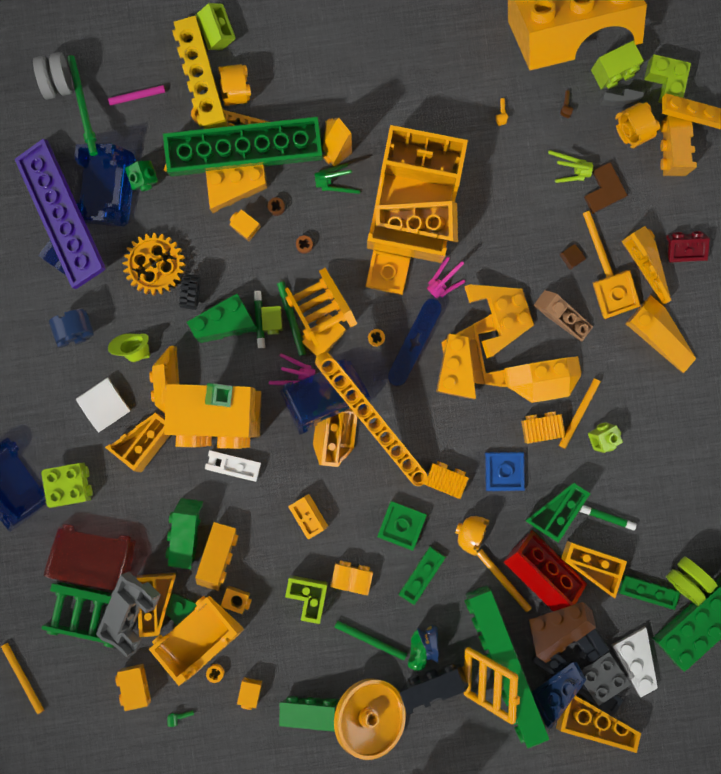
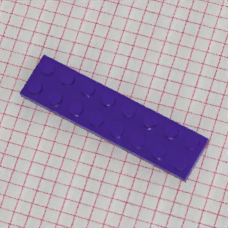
[15,139,106,289]

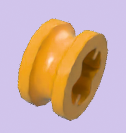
[368,329,385,347]
[206,664,224,683]

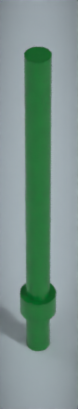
[67,55,98,156]

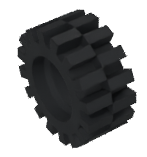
[179,274,201,310]

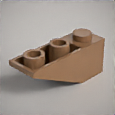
[534,290,593,342]

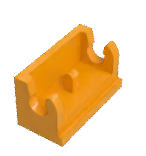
[288,494,328,540]

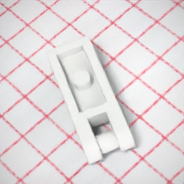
[205,450,261,482]

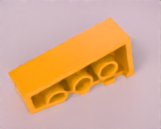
[375,201,458,243]
[556,695,641,753]

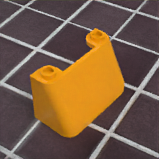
[149,596,245,686]

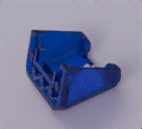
[74,143,135,227]
[281,359,371,435]
[0,437,47,532]

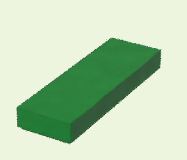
[398,546,446,605]
[618,574,680,610]

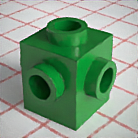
[125,160,158,192]

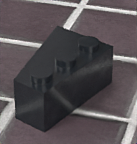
[399,663,469,715]

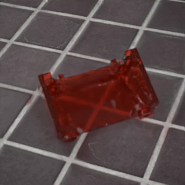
[44,524,136,590]

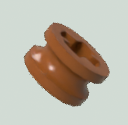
[296,235,313,254]

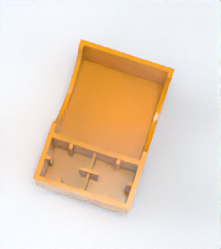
[508,0,647,70]
[367,125,468,263]
[164,384,262,449]

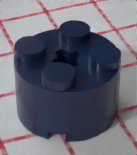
[49,309,94,348]

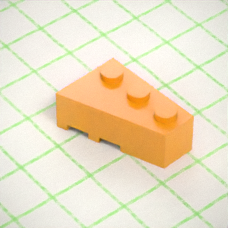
[660,115,697,176]
[206,165,267,213]
[436,334,476,399]
[105,413,170,472]
[195,522,239,591]
[561,541,627,598]
[136,573,176,637]

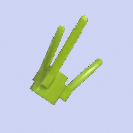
[548,150,593,183]

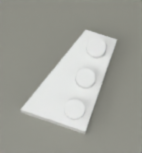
[611,626,658,697]

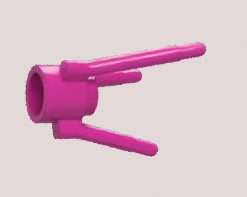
[427,257,465,299]
[268,353,316,386]

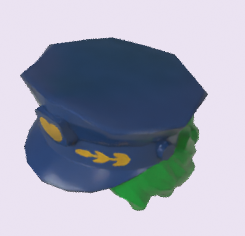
[408,625,439,671]

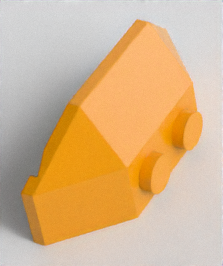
[149,346,180,413]
[505,356,581,403]
[313,387,357,467]

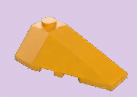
[622,226,671,304]

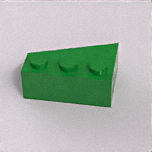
[525,483,590,543]
[166,498,203,569]
[279,696,340,732]

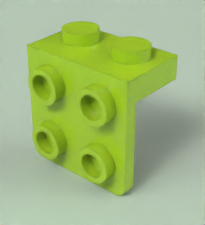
[41,462,93,508]

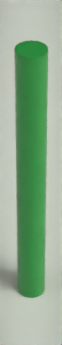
[277,281,306,356]
[334,620,407,660]

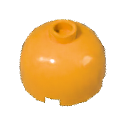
[455,516,490,556]

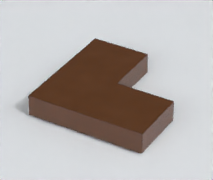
[584,162,627,214]

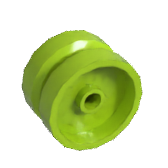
[665,556,718,606]

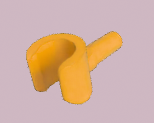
[496,98,508,126]

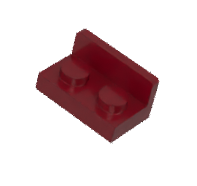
[666,231,710,262]

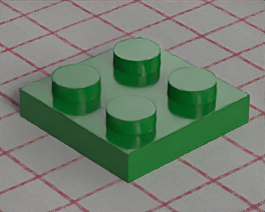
[377,501,427,551]

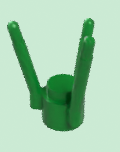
[315,163,361,194]

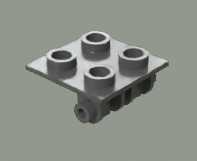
[581,652,631,706]

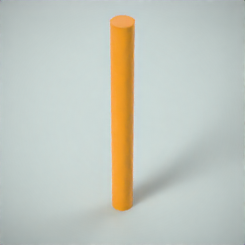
[583,211,614,277]
[558,378,601,449]
[476,549,532,612]
[1,643,44,714]

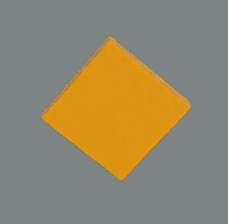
[365,250,410,295]
[592,270,641,319]

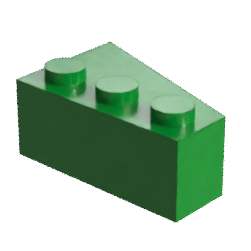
[187,294,259,343]

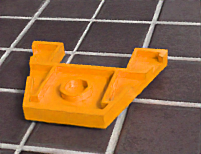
[465,284,534,358]
[441,314,508,387]

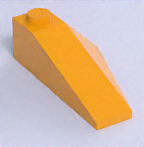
[322,118,352,167]
[625,295,696,373]

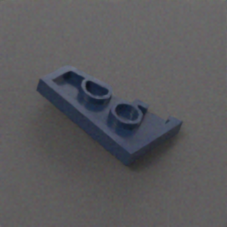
[531,662,586,729]

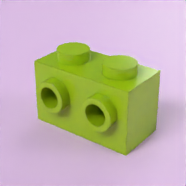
[196,3,236,50]

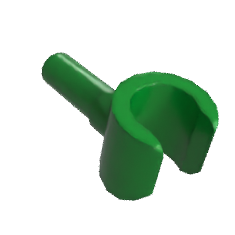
[167,710,194,727]

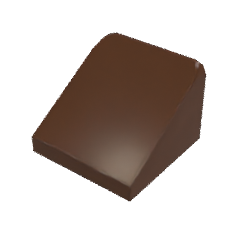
[559,244,586,270]

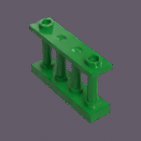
[42,581,114,648]

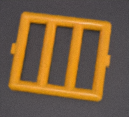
[462,647,520,724]

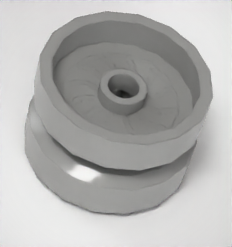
[33,52,73,100]

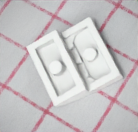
[76,377,130,433]

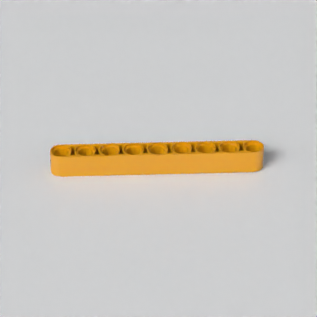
[315,352,427,486]

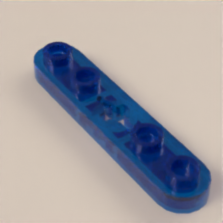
[388,299,442,386]

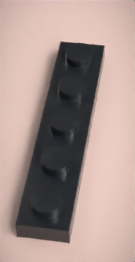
[532,654,624,717]

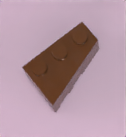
[529,602,596,663]

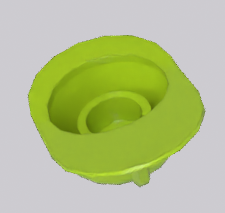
[108,333,150,362]

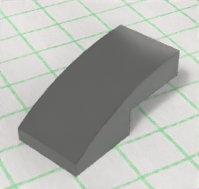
[600,89,644,107]

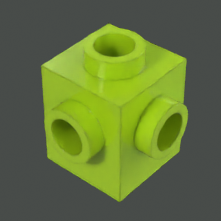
[588,422,623,453]

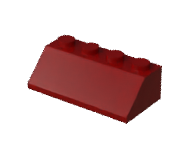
[504,530,587,612]

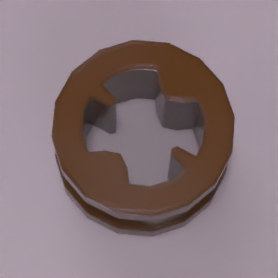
[268,197,285,216]

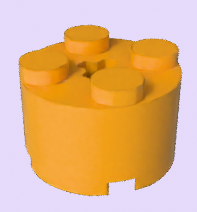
[218,64,251,106]
[615,102,660,148]

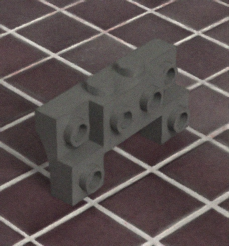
[96,572,161,657]

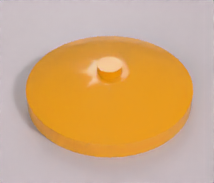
[334,678,406,760]

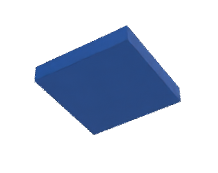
[485,452,525,491]

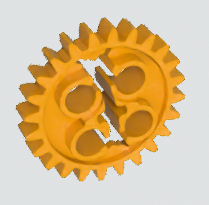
[122,233,186,296]

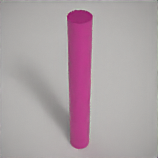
[108,85,165,106]

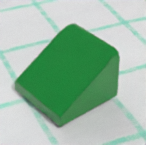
[205,383,233,407]

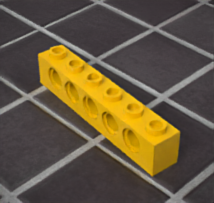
[172,16,228,129]

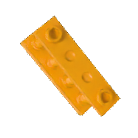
[285,268,357,346]

